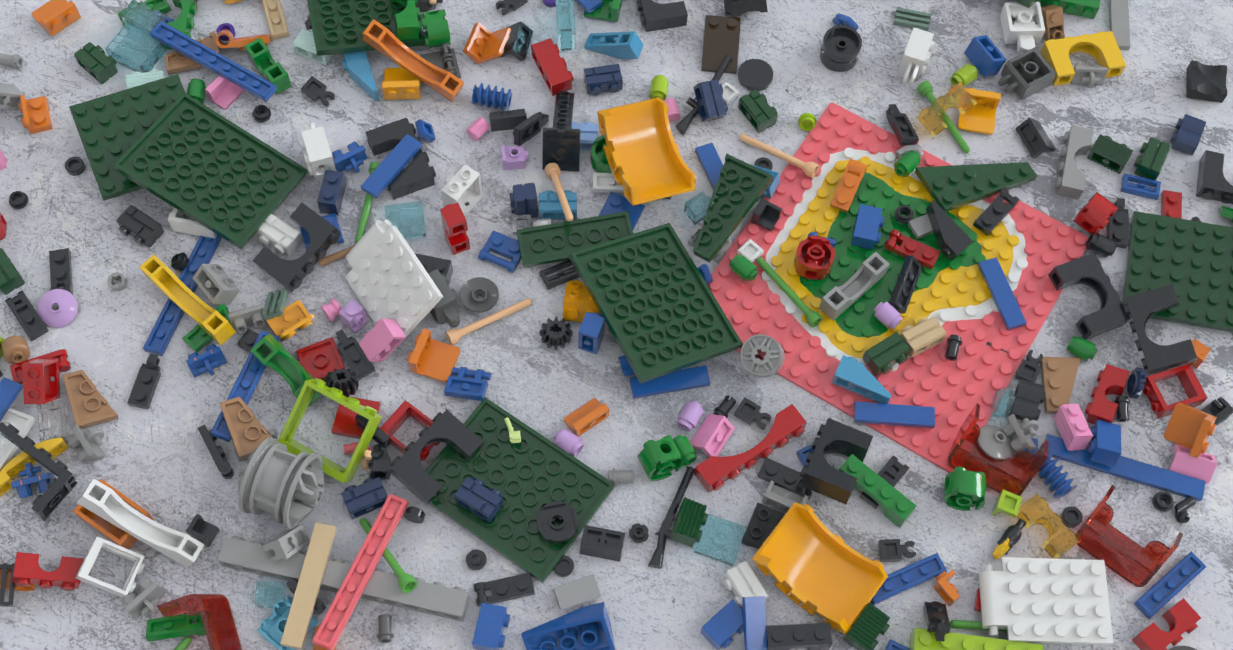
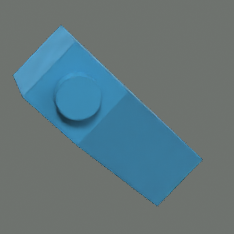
[584,31,644,60]
[342,51,380,101]
[832,355,892,404]

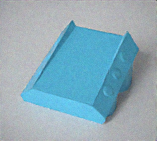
[257,596,319,650]

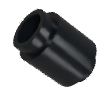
[1086,233,1116,258]

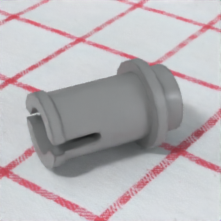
[0,53,24,69]
[608,468,634,484]

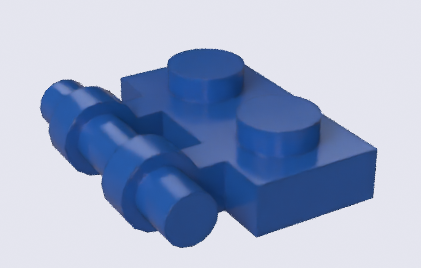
[444,367,492,401]

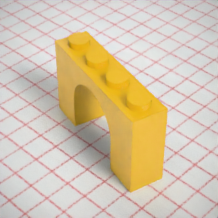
[1040,31,1126,86]

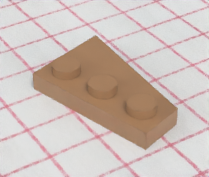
[164,31,220,75]
[1040,357,1081,414]
[62,370,119,429]
[220,397,271,460]

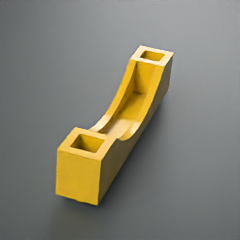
[139,254,236,345]

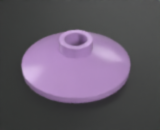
[38,289,78,328]

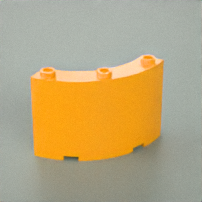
[597,97,696,206]
[752,502,888,635]

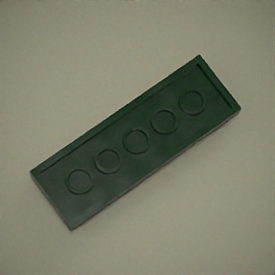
[516,211,633,268]

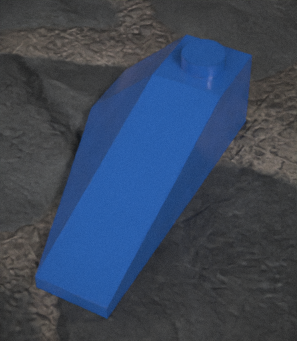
[521,602,615,650]

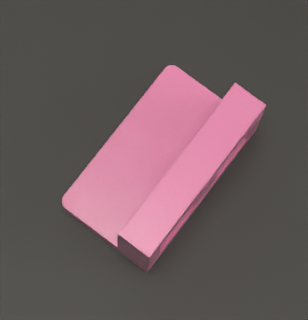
[205,76,246,110]
[690,414,735,458]
[1169,444,1218,484]

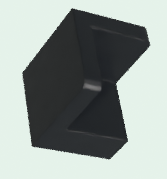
[751,198,782,231]
[186,514,220,548]

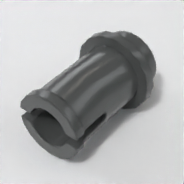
[376,614,394,643]

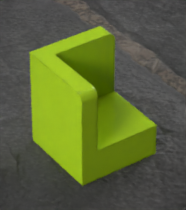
[991,490,1023,518]

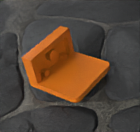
[32,0,81,37]
[463,22,511,64]
[407,328,460,383]
[1164,403,1217,458]

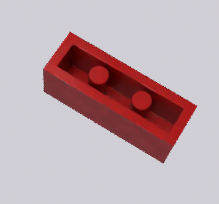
[531,38,574,96]

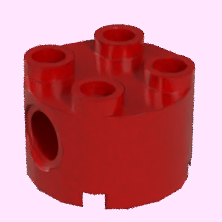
[1073,192,1118,234]
[794,236,835,280]

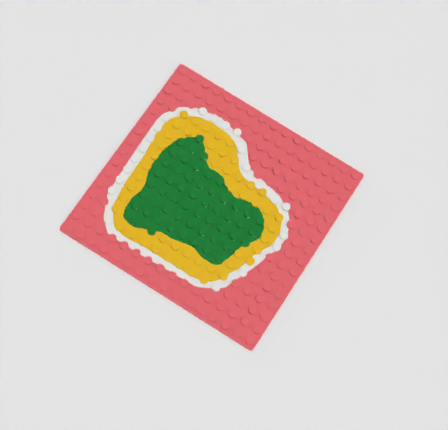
[708,103,1089,473]

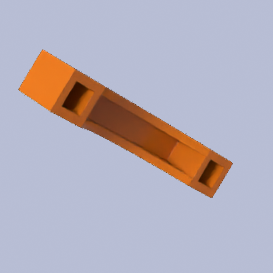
[363,19,464,102]

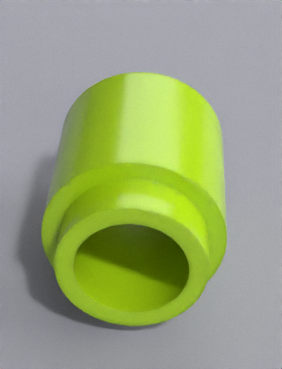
[950,64,977,89]
[649,75,669,100]

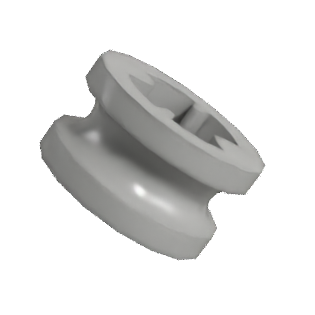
[107,272,127,291]

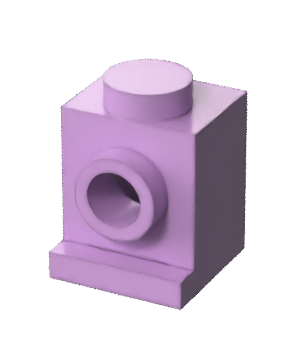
[501,145,528,171]
[339,299,369,334]

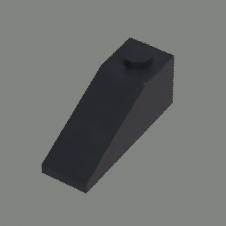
[926,200,973,261]

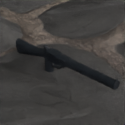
[675,55,733,135]
[648,466,695,569]

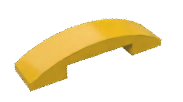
[0,437,69,497]

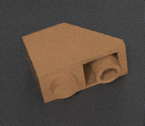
[1041,5,1065,41]

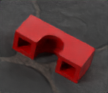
[440,202,470,255]
[1085,364,1130,424]
[12,552,84,591]
[1132,598,1201,650]

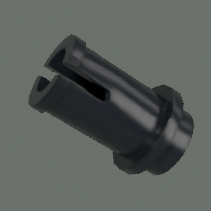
[944,335,962,361]
[713,395,736,418]
[1114,396,1130,422]

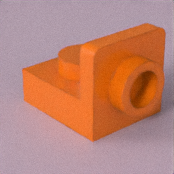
[1188,338,1211,369]
[933,570,960,607]

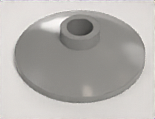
[977,425,1014,460]

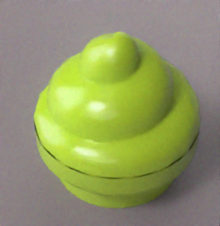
[798,113,816,131]

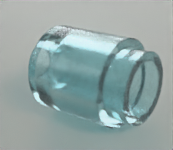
[991,387,1016,418]

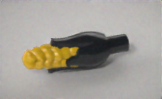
[992,519,1026,560]

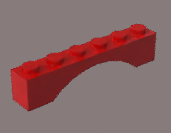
[694,404,807,493]

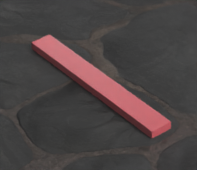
[312,493,409,650]

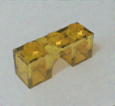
[917,82,977,138]
[1016,494,1079,559]

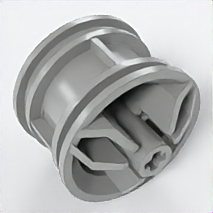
[238,437,324,530]

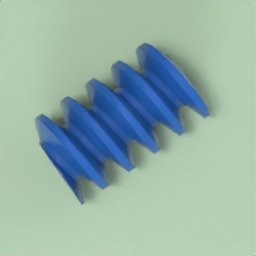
[472,83,512,111]
[1034,452,1077,498]

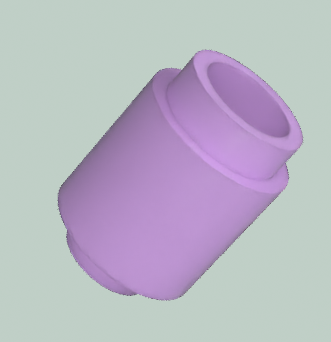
[874,302,903,330]
[677,400,704,431]
[554,428,584,457]

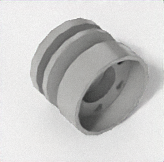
[740,334,785,378]

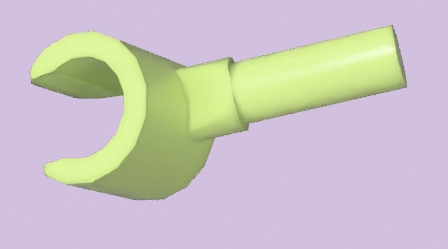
[504,417,521,443]

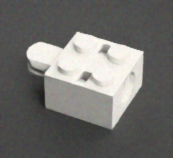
[1000,2,1045,54]
[897,28,935,86]
[300,122,336,182]

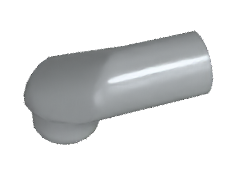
[895,145,924,159]

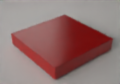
[296,337,346,381]
[331,397,381,440]

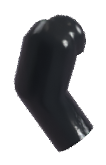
[1175,496,1196,523]

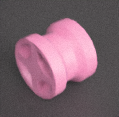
[321,298,342,322]

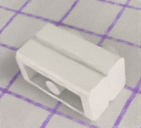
[258,214,303,256]
[723,561,769,608]

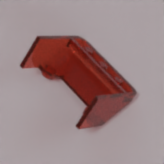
[948,403,1049,496]
[1075,485,1183,587]
[157,594,243,650]

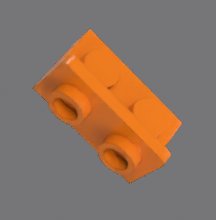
[18,95,53,134]

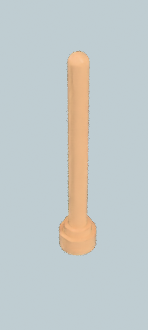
[739,134,819,178]
[545,163,573,221]
[445,298,532,345]

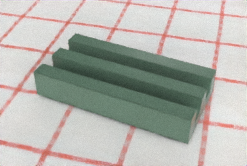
[893,7,931,31]
[262,287,289,320]

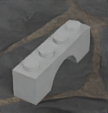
[1055,125,1094,200]
[819,252,890,321]

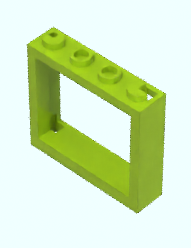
[278,378,382,483]

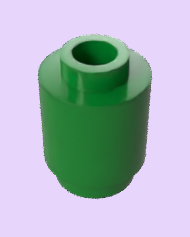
[186,78,206,104]
[894,150,921,177]
[729,254,758,282]
[1066,336,1097,362]
[673,435,697,466]

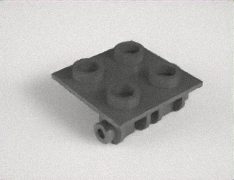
[419,43,461,85]

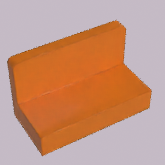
[564,398,609,437]

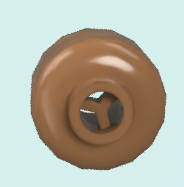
[1,335,30,365]

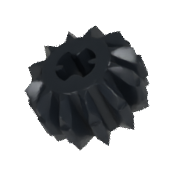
[539,316,573,350]
[324,367,359,397]

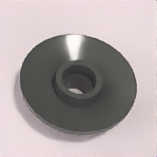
[460,277,499,313]

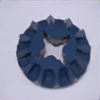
[1127,367,1146,399]

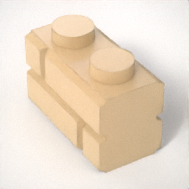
[900,316,947,358]

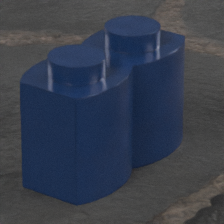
[1170,114,1206,156]

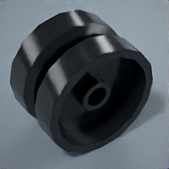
[820,25,862,72]

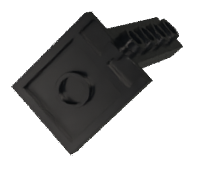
[542,91,580,171]
[0,422,78,521]

